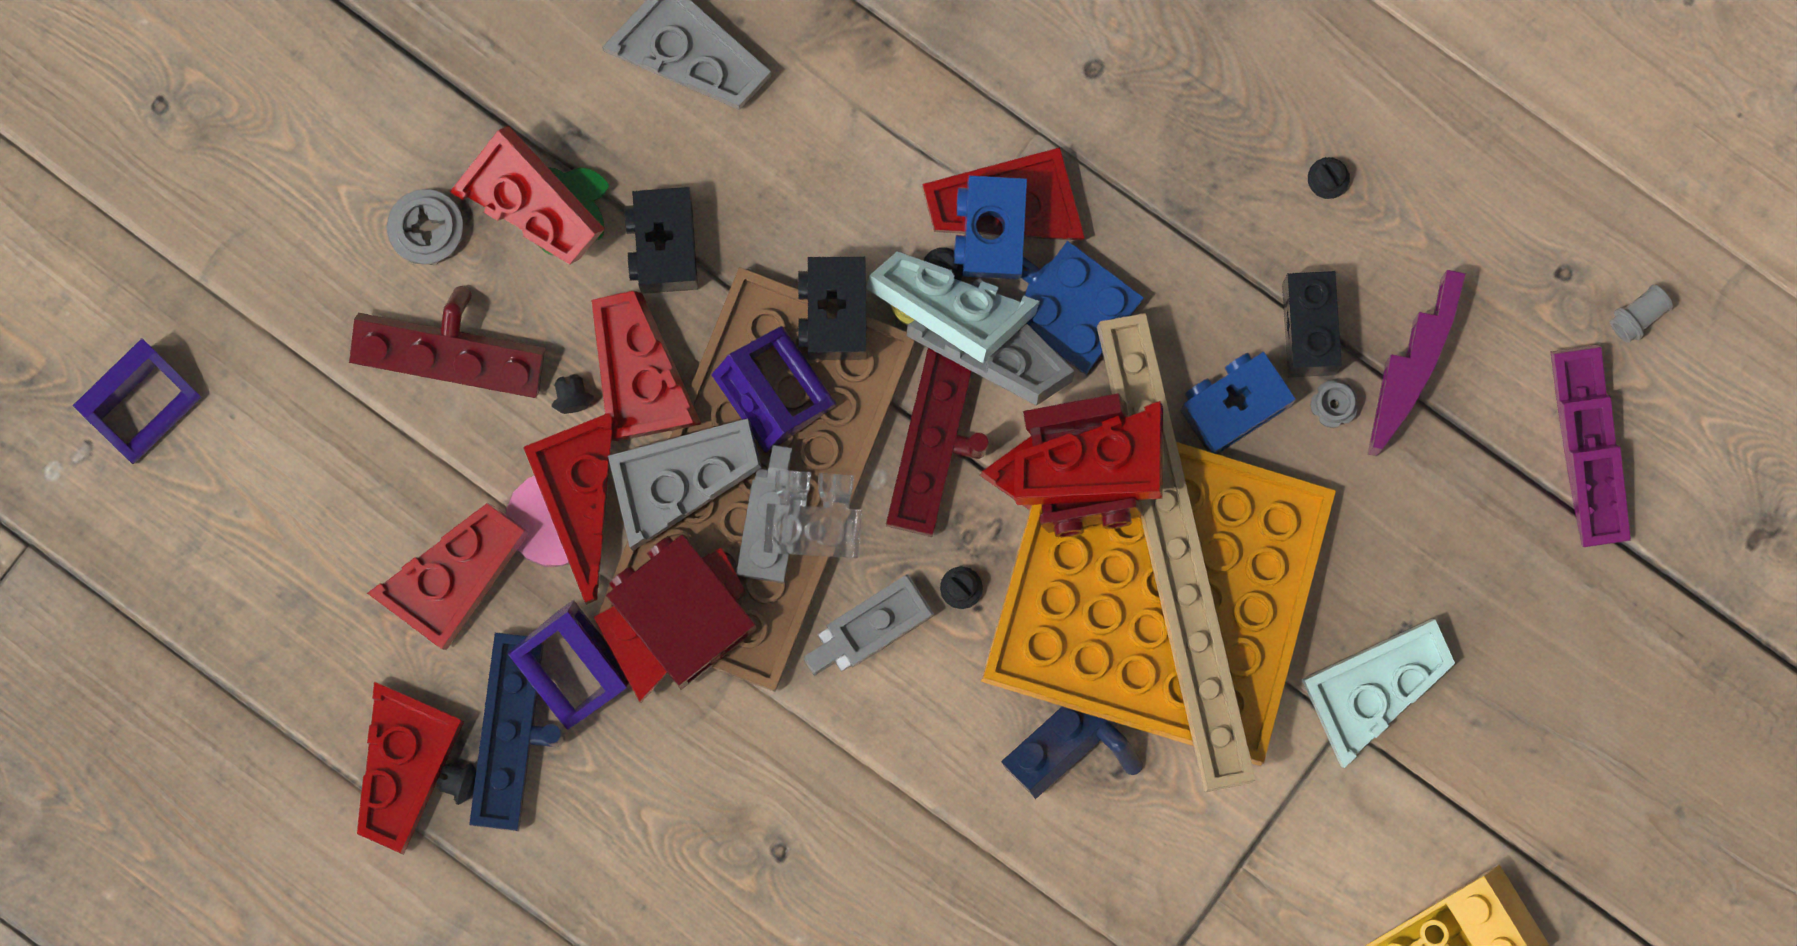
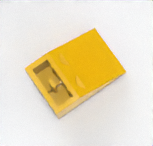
[1365,864,1550,946]

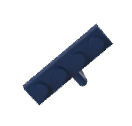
[469,633,565,832]
[1001,706,1143,799]

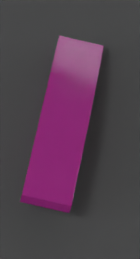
[1368,270,1466,456]
[1550,345,1631,547]

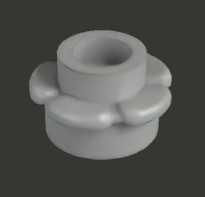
[1310,381,1358,428]

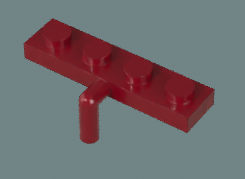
[349,286,545,398]
[886,348,989,537]

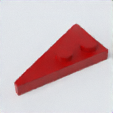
[523,413,613,605]

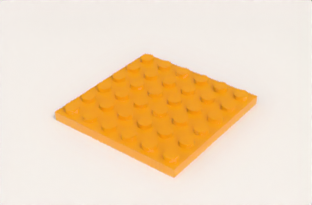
[981,442,1336,766]

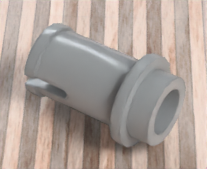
[1610,284,1673,343]

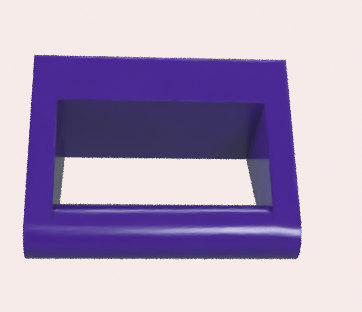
[711,326,837,453]
[72,338,202,464]
[508,600,629,730]

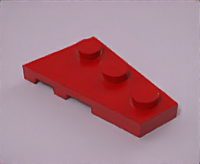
[922,147,1085,241]
[367,503,529,650]
[594,547,745,703]

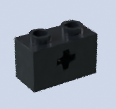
[624,187,698,294]
[798,256,866,360]
[1282,271,1342,378]

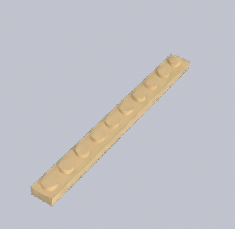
[1097,313,1255,792]

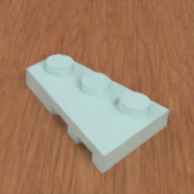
[866,252,1040,363]
[1302,619,1455,768]

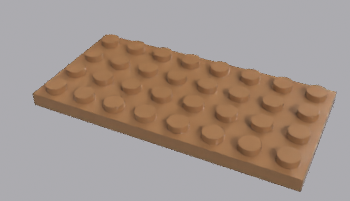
[598,267,916,692]

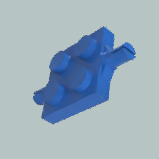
[1020,241,1144,375]

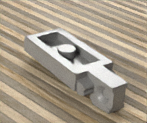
[736,445,800,584]
[804,574,934,676]

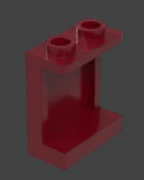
[1023,393,1144,537]
[606,535,757,690]

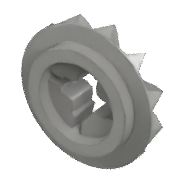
[387,189,463,265]

